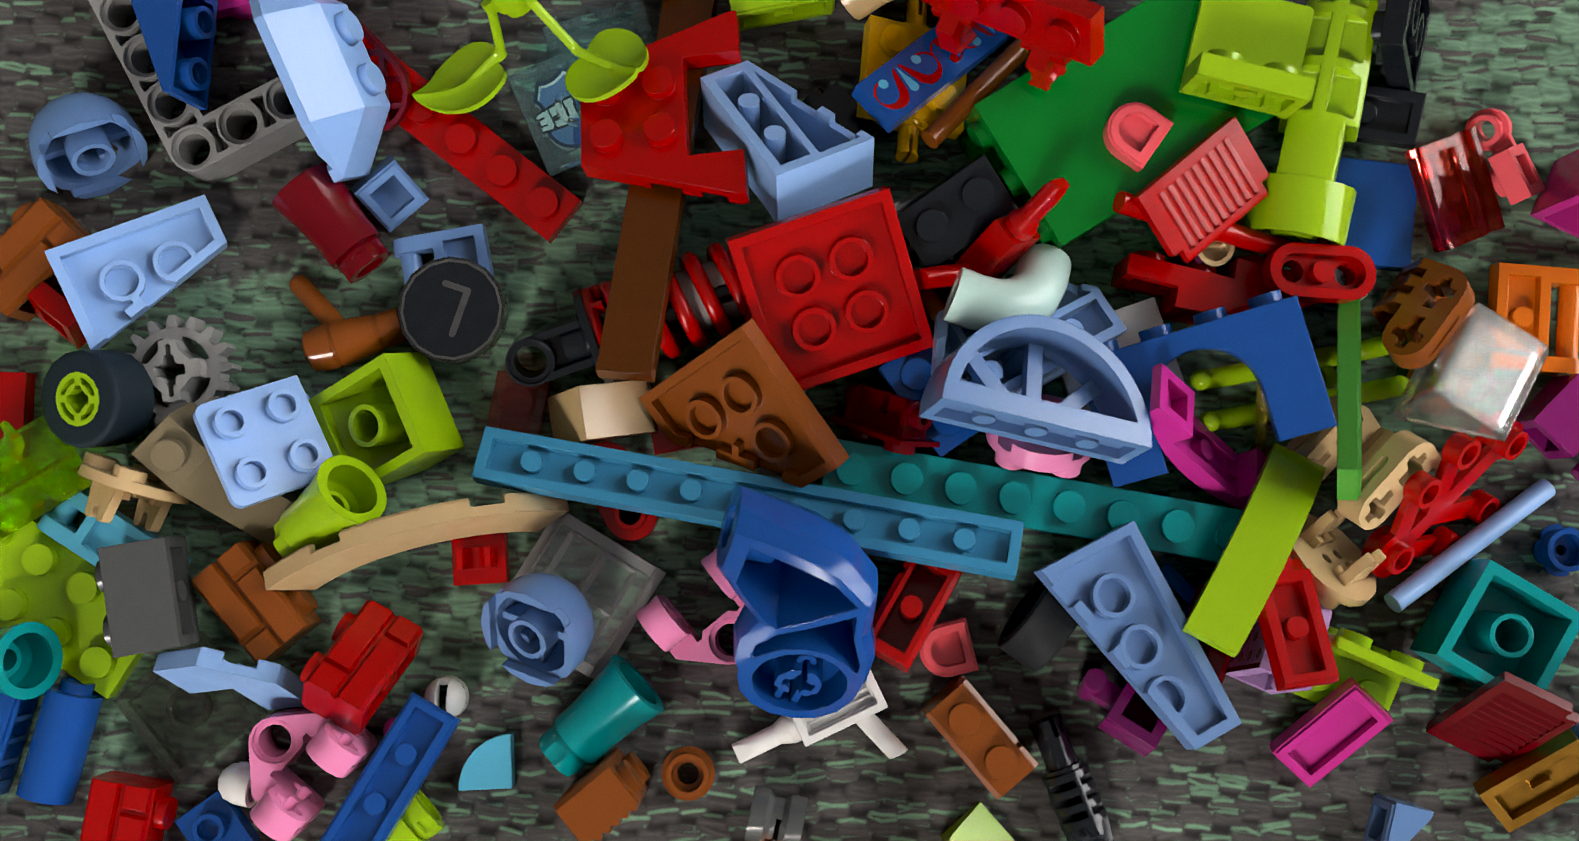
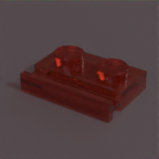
[1405,127,1505,253]

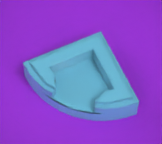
[458,732,516,791]

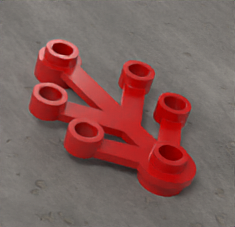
[1361,412,1529,578]

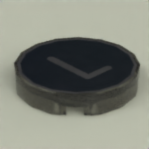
[398,256,508,365]

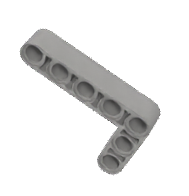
[88,0,306,183]

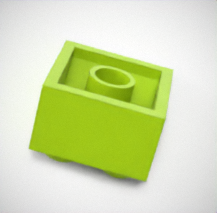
[308,352,465,485]

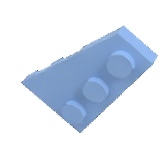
[44,194,228,350]

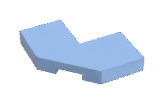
[153,647,304,710]

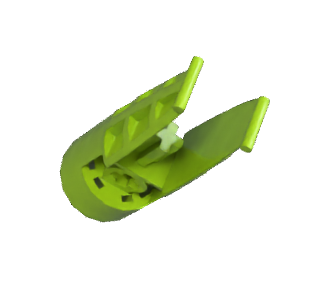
[1243,0,1379,245]

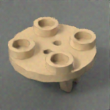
[78,451,190,533]
[1290,508,1387,610]

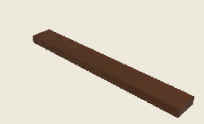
[595,0,718,382]

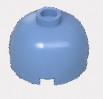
[28,92,148,199]
[481,572,595,687]

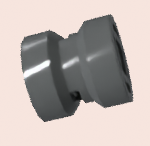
[744,785,808,841]

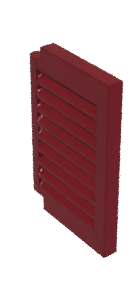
[1426,671,1579,764]

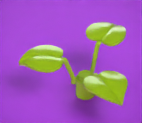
[412,0,649,114]

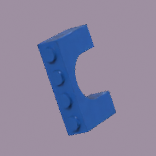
[1088,290,1338,488]

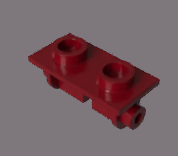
[828,382,940,455]

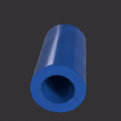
[16,677,104,805]

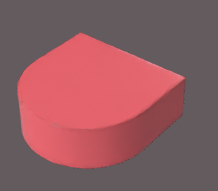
[1103,102,1174,173]
[919,617,979,677]

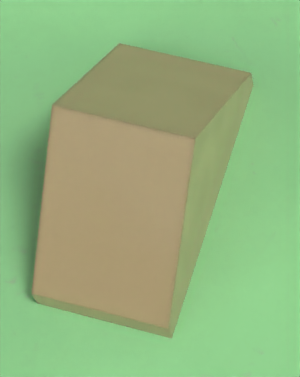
[547,381,658,444]

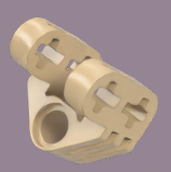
[1285,395,1442,530]

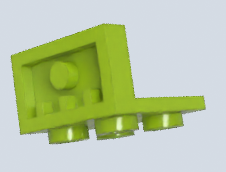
[1179,0,1316,118]
[1291,626,1440,732]

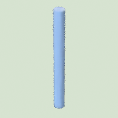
[1384,479,1556,613]

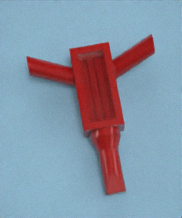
[914,177,1069,290]

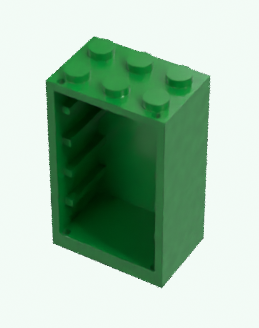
[960,0,1276,250]

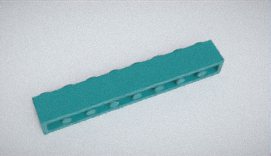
[821,439,1243,562]

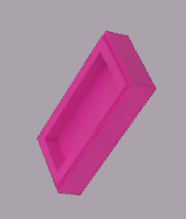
[1269,676,1394,788]

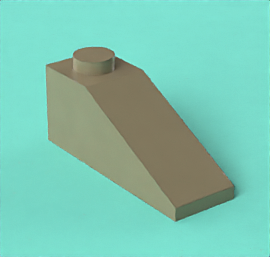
[131,402,298,549]

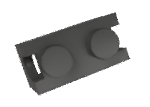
[95,536,201,658]

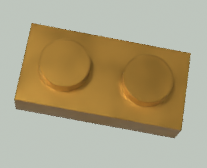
[1472,728,1579,833]

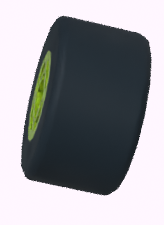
[41,350,155,448]

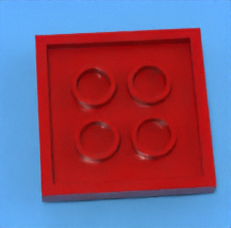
[725,186,933,390]

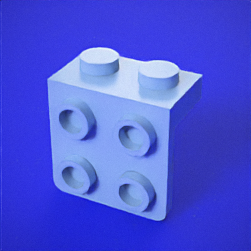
[193,375,333,509]

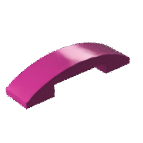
[1150,363,1267,510]

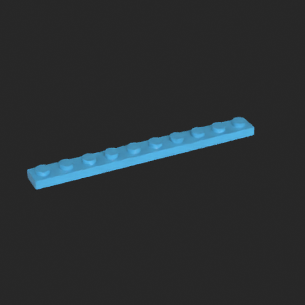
[471,426,1024,581]

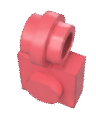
[1465,108,1546,206]

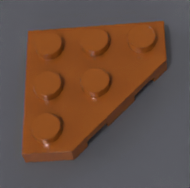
[639,319,850,488]

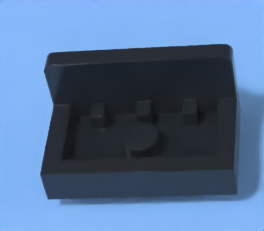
[896,154,1018,268]

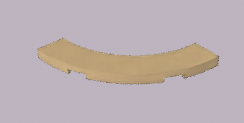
[263,492,570,590]

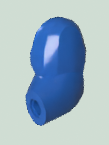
[716,485,878,718]

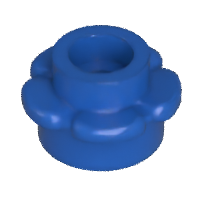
[1533,524,1579,577]

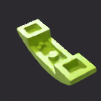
[1182,443,1326,658]

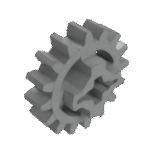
[127,315,242,427]

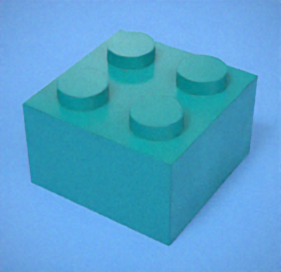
[1409,558,1579,690]

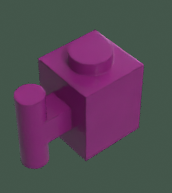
[1514,374,1579,481]
[1077,668,1167,757]

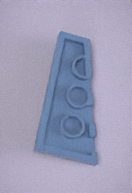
[1033,520,1242,750]

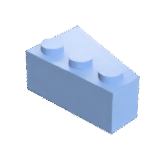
[700,60,874,221]

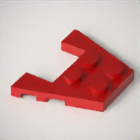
[580,10,750,204]

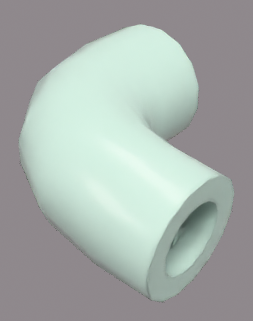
[942,244,1072,331]

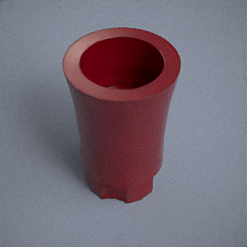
[272,162,390,284]

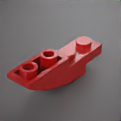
[1110,250,1341,325]

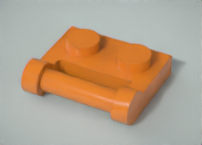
[1484,262,1579,377]

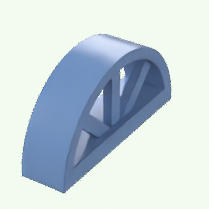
[918,314,1152,464]

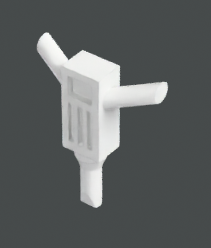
[731,669,908,764]

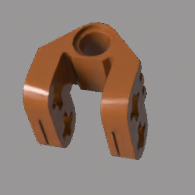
[1372,257,1496,409]

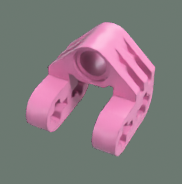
[635,547,745,665]
[248,707,378,841]

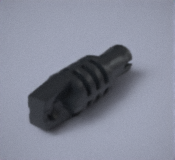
[1028,713,1114,841]

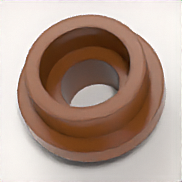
[661,745,715,801]

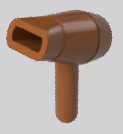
[289,275,408,372]

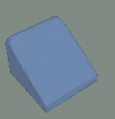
[351,154,429,233]
[1363,793,1434,841]

